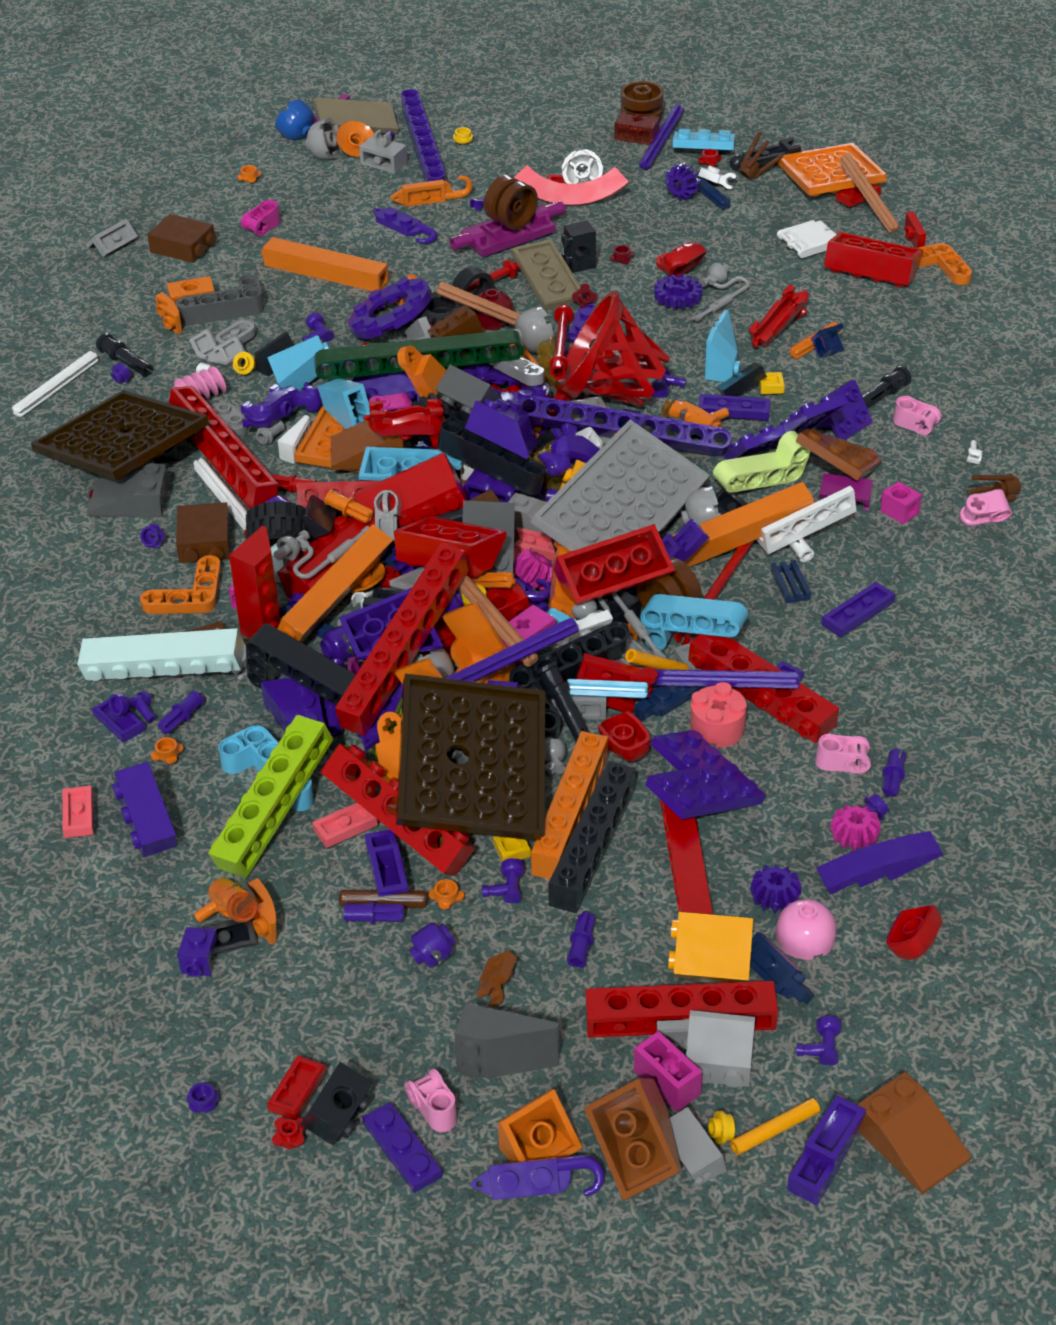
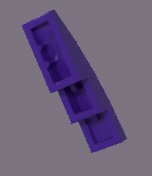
[623,518,709,596]
[816,831,943,894]

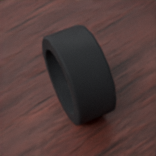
[452,266,494,309]

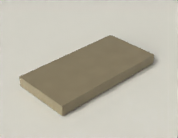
[314,98,398,134]
[511,239,586,310]

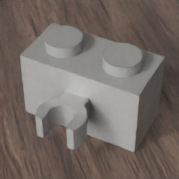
[359,130,408,173]

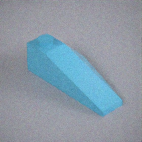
[705,310,741,382]
[359,447,462,481]

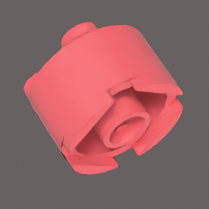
[690,682,747,747]

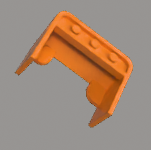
[394,601,516,684]

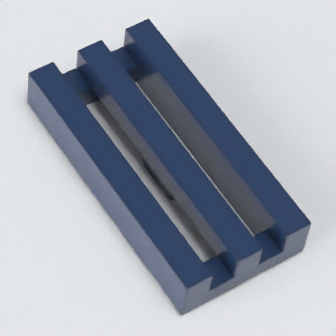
[770,560,811,603]

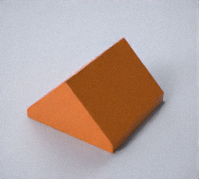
[498,1089,582,1162]

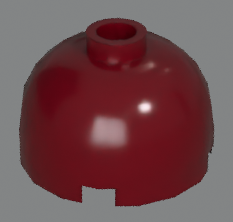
[471,289,515,331]

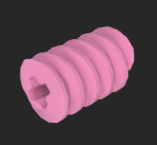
[174,366,226,399]

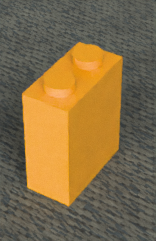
[668,912,753,983]

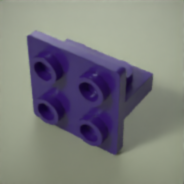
[815,380,873,440]

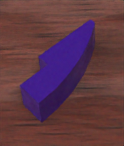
[364,830,409,897]
[787,1095,866,1206]

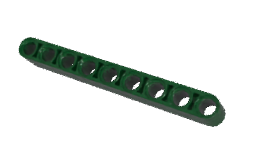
[314,330,524,380]

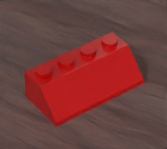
[824,232,924,287]
[354,452,468,529]
[277,516,366,598]
[394,516,507,578]
[553,524,675,605]
[229,526,280,638]

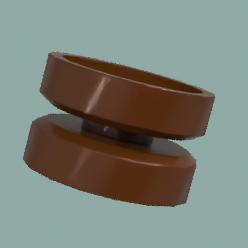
[620,81,664,126]
[484,175,538,230]
[635,557,702,609]

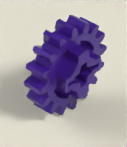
[654,274,702,309]

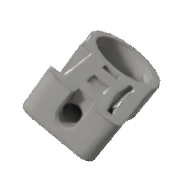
[374,490,402,544]

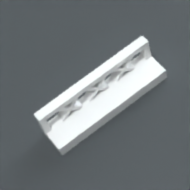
[756,486,856,554]

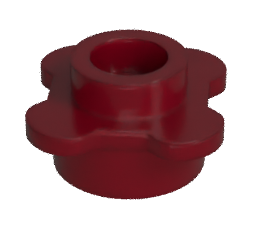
[610,245,634,264]
[572,283,598,308]

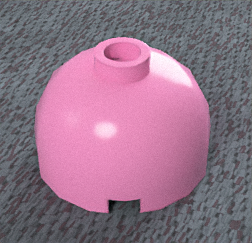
[775,899,837,960]

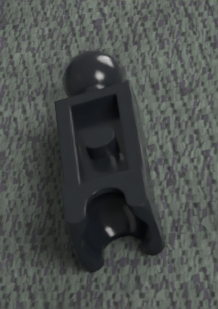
[729,137,801,171]

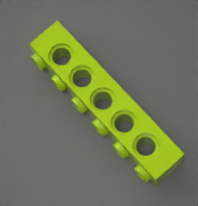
[208,715,333,878]

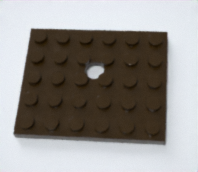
[30,390,210,480]
[396,673,545,841]

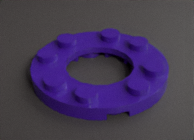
[348,277,432,339]
[462,364,550,410]

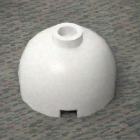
[562,149,603,184]

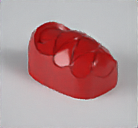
[662,242,707,277]
[598,711,650,762]
[886,905,943,960]

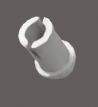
[256,420,285,444]

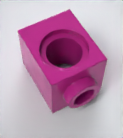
[880,481,922,524]

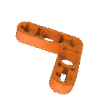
[918,243,972,285]
[140,555,221,614]

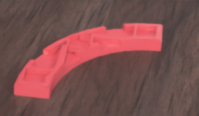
[514,165,629,206]

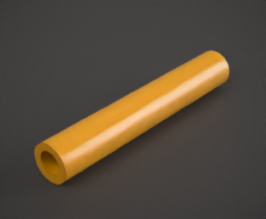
[625,649,689,670]
[730,1098,820,1156]

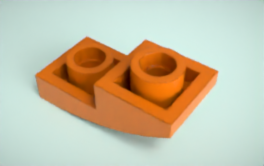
[155,292,182,334]
[248,878,276,945]

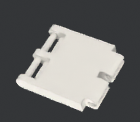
[777,220,836,258]

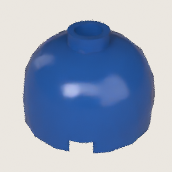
[275,99,315,140]

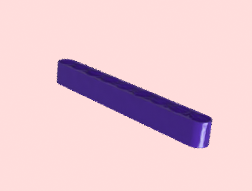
[401,89,446,182]
[519,395,732,456]

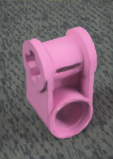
[893,396,942,436]
[959,489,1012,526]
[815,734,871,773]
[404,1068,457,1132]

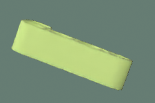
[713,431,811,493]

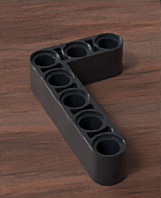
[437,410,545,495]
[509,621,630,739]
[246,624,356,705]

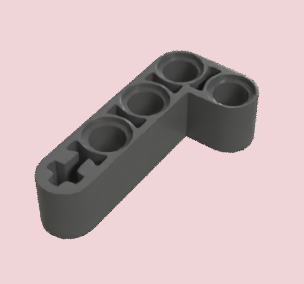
[176,274,264,326]

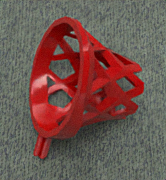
[548,291,670,416]

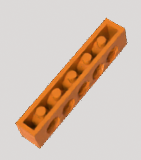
[531,731,608,879]

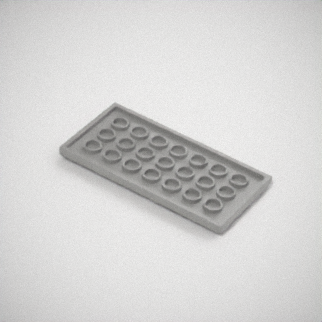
[530,420,710,551]

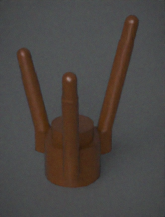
[738,131,783,180]
[967,473,1021,502]

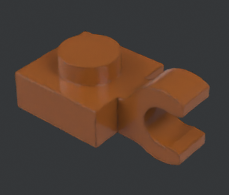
[477,950,517,1008]

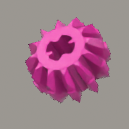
[513,549,553,590]
[830,803,881,851]

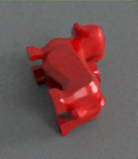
[748,284,809,347]
[363,399,446,450]

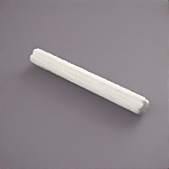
[12,351,98,417]
[193,458,247,530]

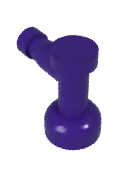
[302,312,334,342]
[651,368,686,398]
[109,691,157,724]
[482,858,525,903]
[796,1016,842,1065]

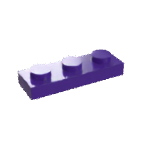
[698,394,771,420]
[821,582,895,638]
[362,1102,443,1193]

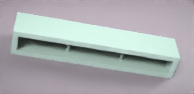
[77,628,245,681]

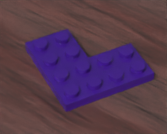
[724,394,848,460]
[645,730,766,819]

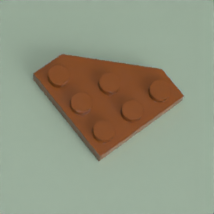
[796,429,882,481]

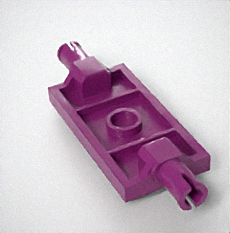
[449,201,566,257]

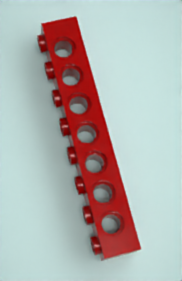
[169,385,278,509]
[335,543,469,736]

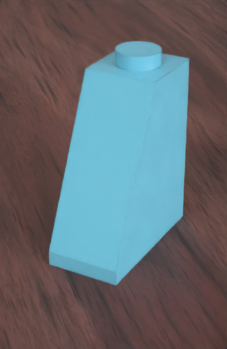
[267,335,329,390]
[318,379,370,429]

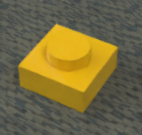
[758,372,785,394]
[493,836,531,862]

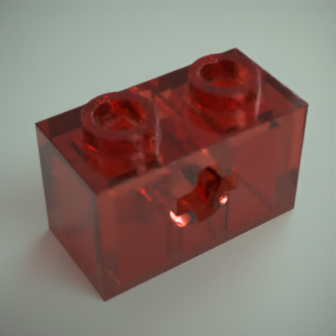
[614,111,660,145]

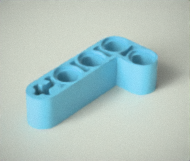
[641,594,748,650]
[218,725,314,811]

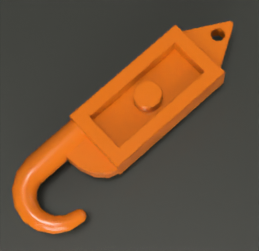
[390,176,473,207]

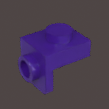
[177,927,218,977]

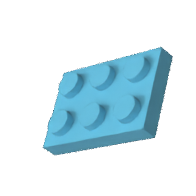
[673,129,735,150]

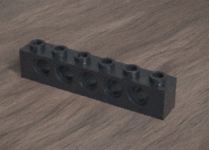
[548,761,636,914]

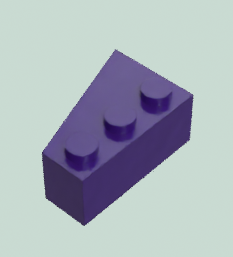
[261,678,328,754]
[111,761,177,857]

